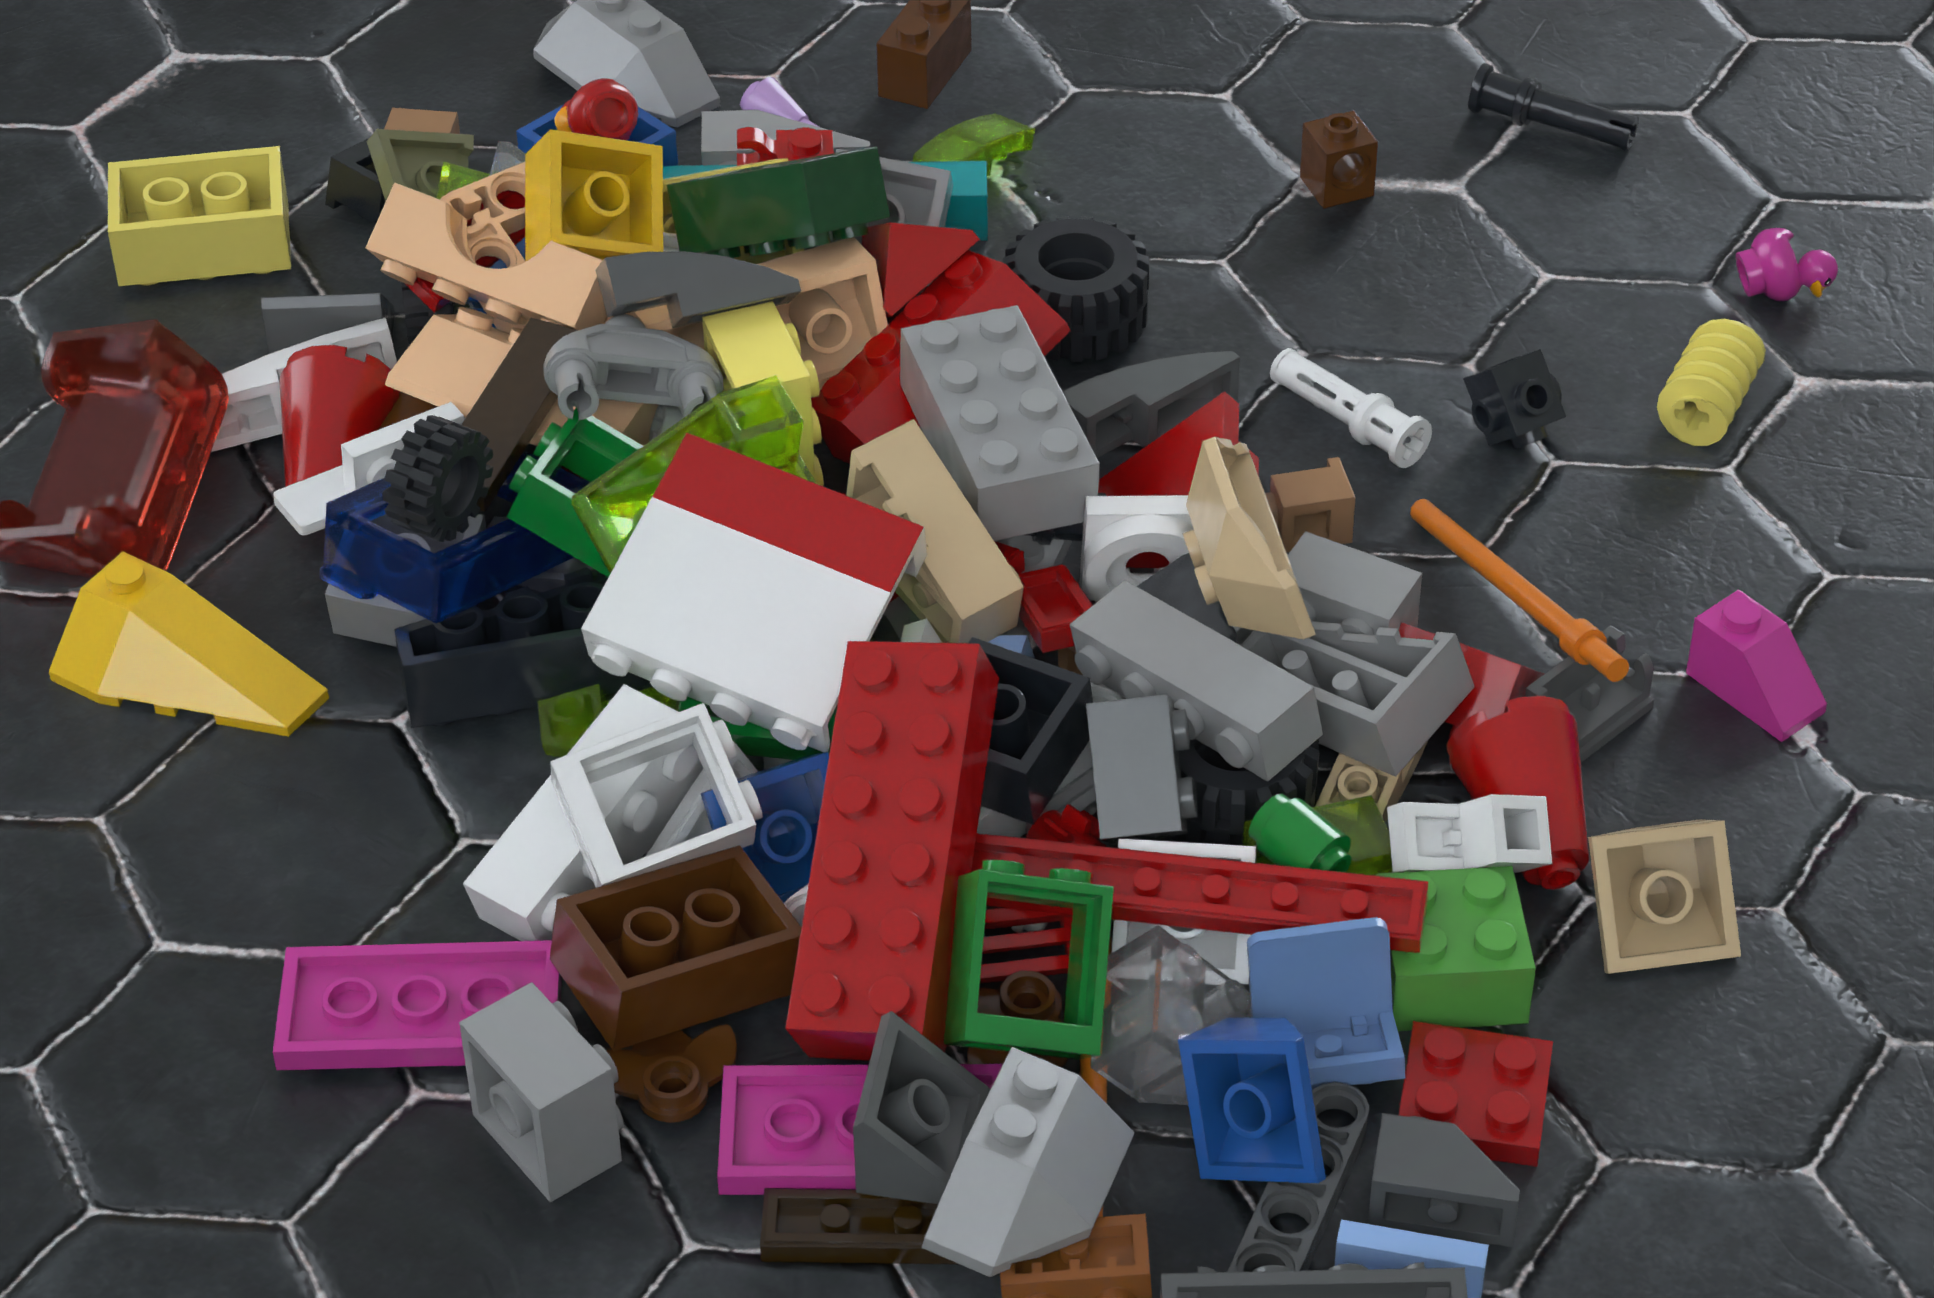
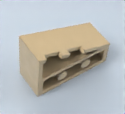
[846,419,1024,643]

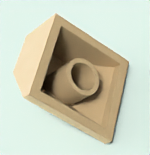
[1588,819,1741,974]

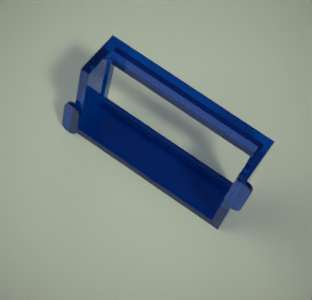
[319,451,611,624]

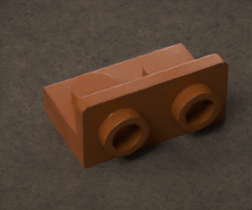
[1000,1213,1152,1298]

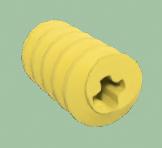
[1657,319,1766,446]

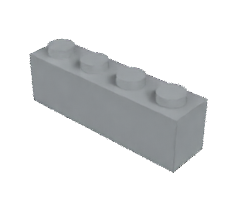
[1070,580,1323,782]

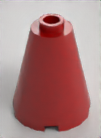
[280,345,400,487]
[1446,696,1589,889]

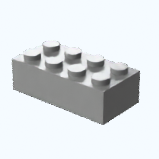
[900,305,1100,541]

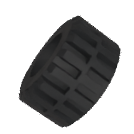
[1003,216,1149,362]
[1171,739,1319,859]

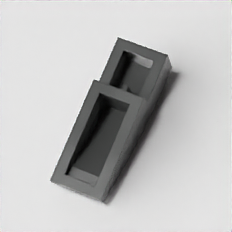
[595,251,801,328]
[1062,351,1240,458]

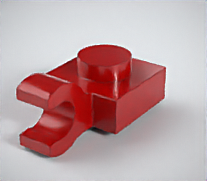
[737,127,834,166]

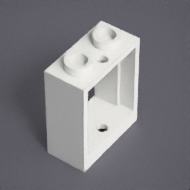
[550,703,763,888]

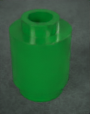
[1249,793,1352,873]

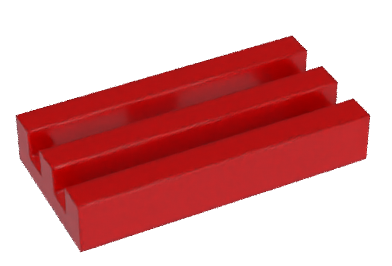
[980,908,1072,984]

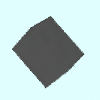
[261,293,394,354]
[853,1011,991,1204]

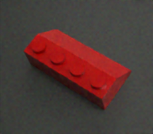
[811,250,1071,464]

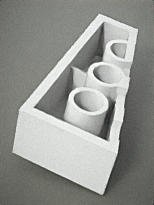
[463,684,703,941]

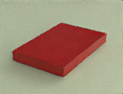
[1098,391,1239,562]

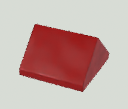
[861,222,980,317]

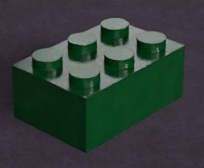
[667,146,890,258]

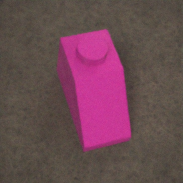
[1686,589,1827,742]

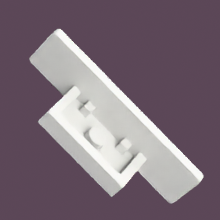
[274,402,465,535]

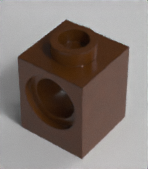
[1300,111,1378,209]

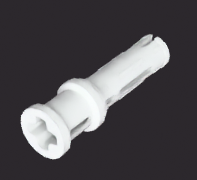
[1270,348,1432,468]

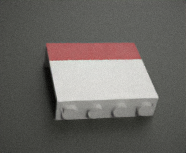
[581,433,927,752]

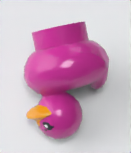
[1736,228,1838,301]

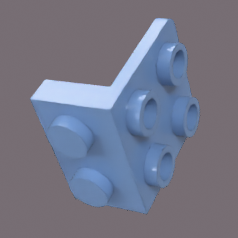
[1247,917,1405,1090]

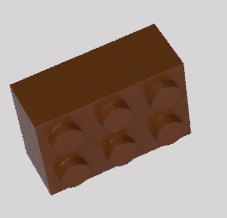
[550,845,802,1051]

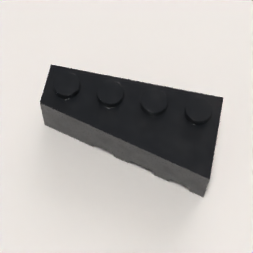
[394,567,653,728]

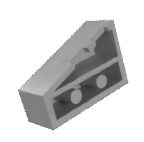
[1241,621,1475,777]

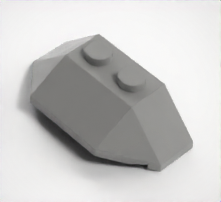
[533,0,720,127]
[921,1047,1135,1277]

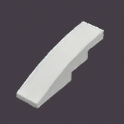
[159,317,397,461]

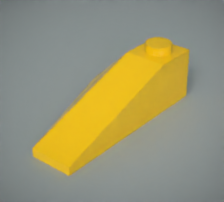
[49,552,329,737]

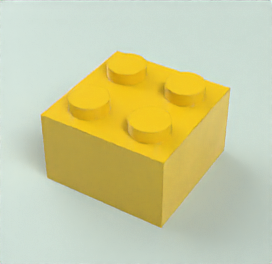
[525,129,664,262]

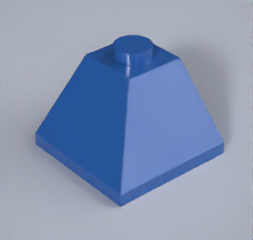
[700,752,829,903]
[1178,1018,1326,1183]

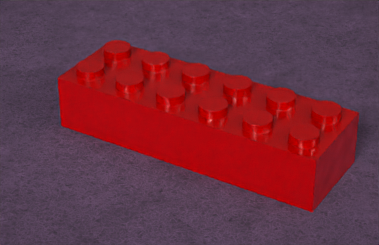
[785,641,999,1060]

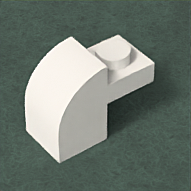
[1387,794,1552,873]

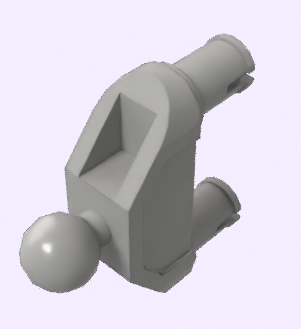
[543,314,724,432]

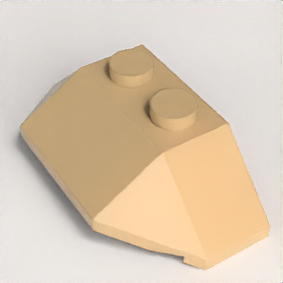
[1182,437,1316,639]

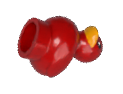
[554,78,639,141]

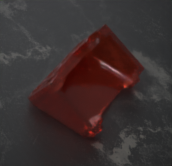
[0,319,229,578]

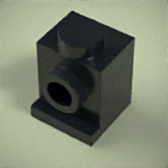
[325,139,386,223]

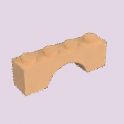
[365,183,607,330]

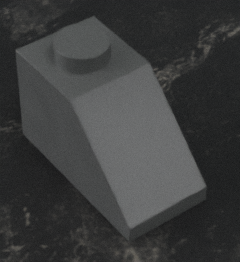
[1368,1113,1520,1247]

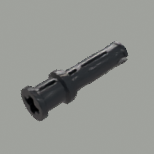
[1468,63,1639,151]

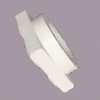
[1079,495,1194,603]

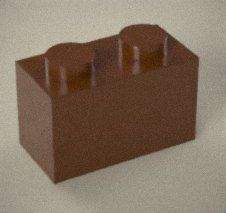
[877,0,972,109]

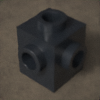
[1463,349,1566,449]

